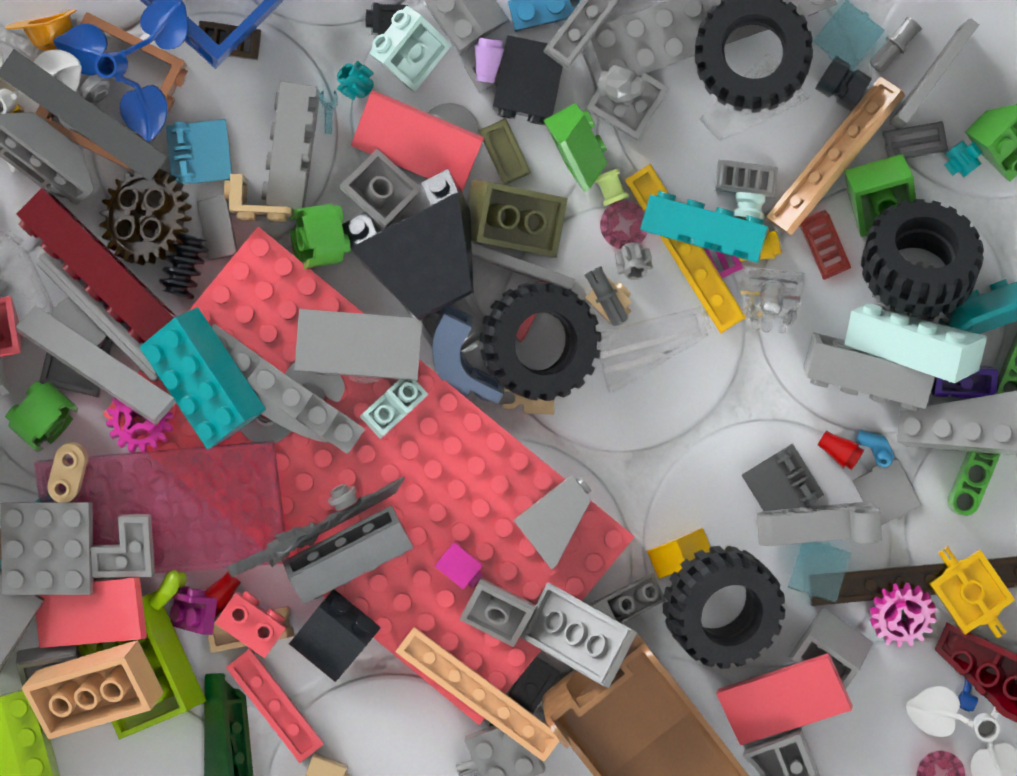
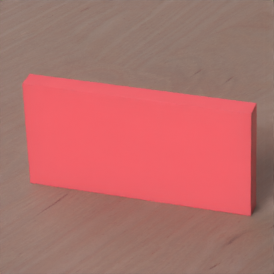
[351,90,484,191]
[36,577,147,648]
[716,653,853,746]

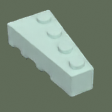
[844,304,987,383]

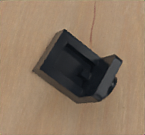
[365,2,408,35]

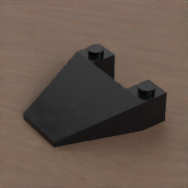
[342,169,474,321]

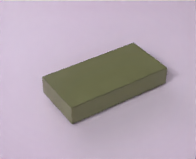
[478,118,531,185]

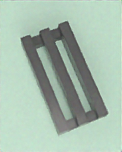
[882,121,948,159]

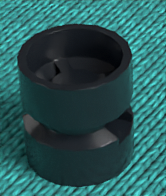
[815,55,872,111]

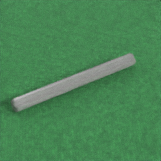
[36,252,160,382]

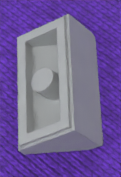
[197,195,238,261]
[16,645,80,686]

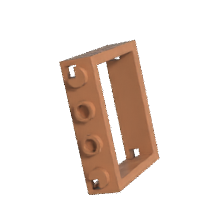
[35,12,188,172]

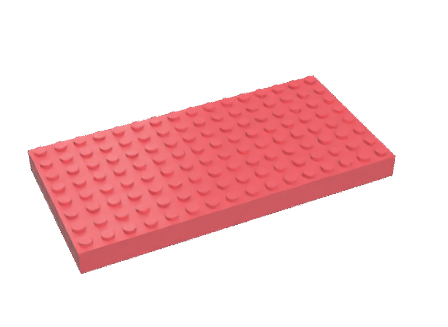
[103,226,635,726]

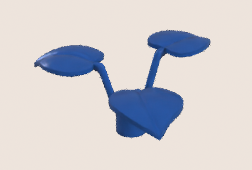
[53,0,189,142]

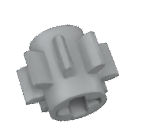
[615,242,653,280]

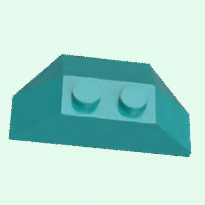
[945,279,1017,334]

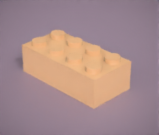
[22,640,164,740]

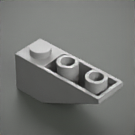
[589,573,666,624]

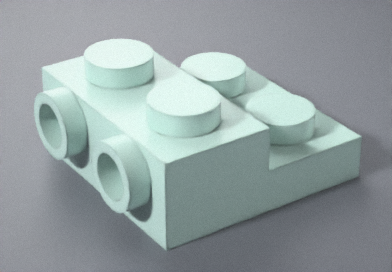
[369,6,452,92]

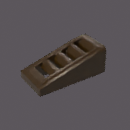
[199,21,262,60]

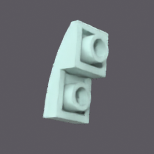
[360,379,429,439]

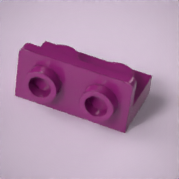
[170,586,217,635]

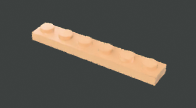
[766,77,906,236]
[396,627,559,762]

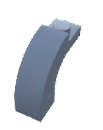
[432,305,504,404]

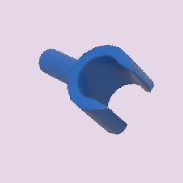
[958,678,978,712]

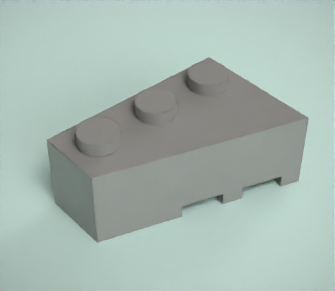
[742,728,820,776]

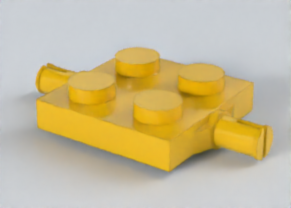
[929,546,1015,638]

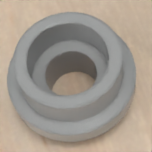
[80,74,110,102]
[328,484,358,511]

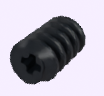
[159,233,209,299]

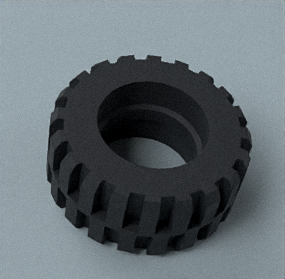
[695,0,813,113]
[861,199,984,318]
[479,282,602,401]
[662,546,786,669]

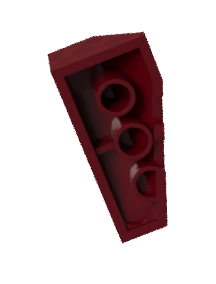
[935,622,1017,723]

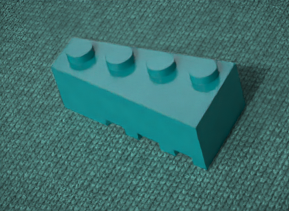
[640,191,769,263]

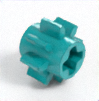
[337,61,374,101]
[944,140,982,178]

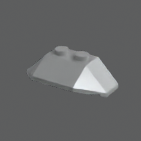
[0,112,94,205]

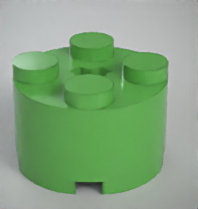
[290,204,350,269]
[5,381,78,452]

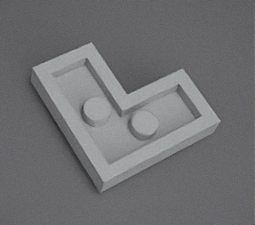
[586,73,670,140]
[90,514,155,578]

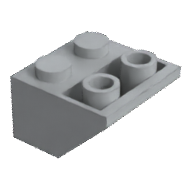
[788,607,873,689]

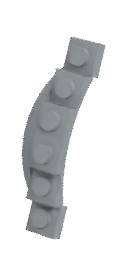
[212,324,365,454]

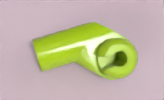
[149,569,187,610]

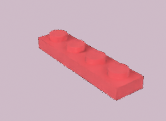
[225,648,324,763]

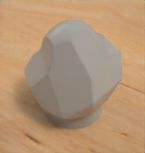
[599,65,645,103]

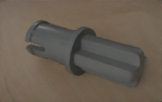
[584,266,628,326]

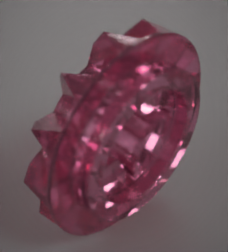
[600,201,647,249]
[916,750,965,776]

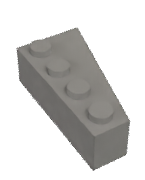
[261,81,321,210]

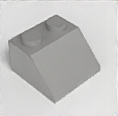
[425,0,509,55]

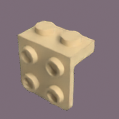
[224,174,293,223]

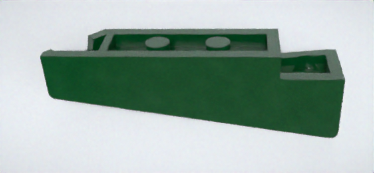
[204,673,253,776]

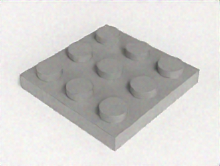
[0,502,94,595]

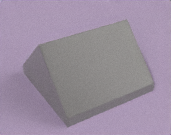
[339,148,422,228]
[459,577,536,647]

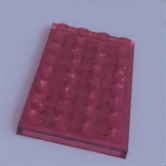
[34,441,289,578]

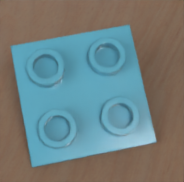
[166,119,232,185]

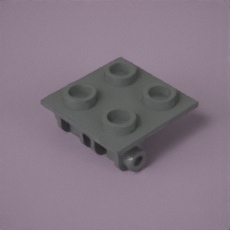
[741,443,824,511]

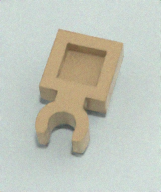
[503,388,554,415]

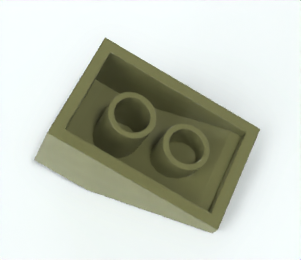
[468,180,568,258]

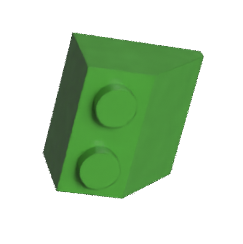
[543,103,607,192]
[844,154,916,237]

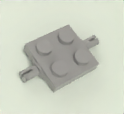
[456,725,546,776]

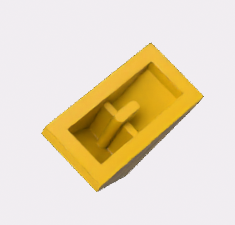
[647,528,710,579]

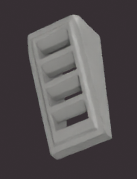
[714,159,778,198]

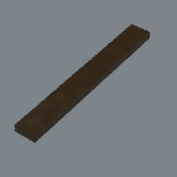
[808,556,1017,606]

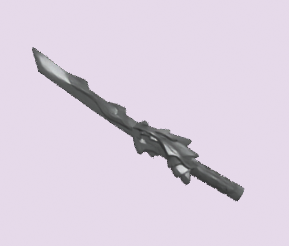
[227,477,405,577]

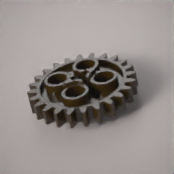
[99,168,192,266]

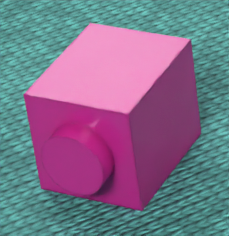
[435,541,484,589]

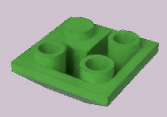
[965,104,1017,182]

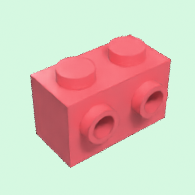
[215,591,288,658]

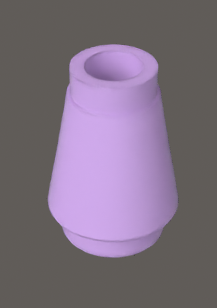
[475,38,505,83]

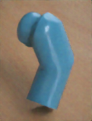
[856,429,894,468]

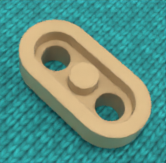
[47,442,88,503]

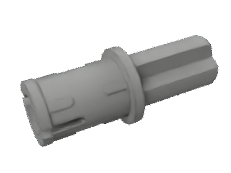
[870,17,922,72]

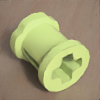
[595,168,629,207]

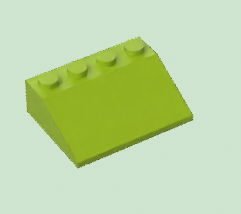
[77,590,206,740]
[0,689,60,776]

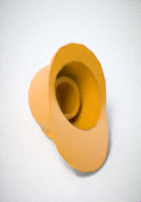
[5,9,77,51]

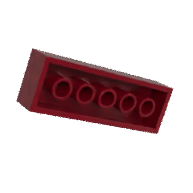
[16,188,176,344]

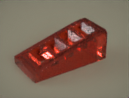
[799,210,851,280]

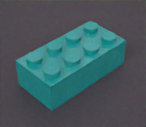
[139,307,266,450]

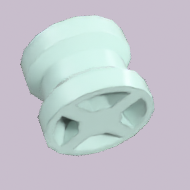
[734,192,766,219]

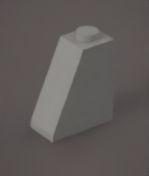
[514,475,592,570]

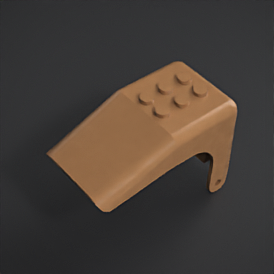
[542,633,749,776]

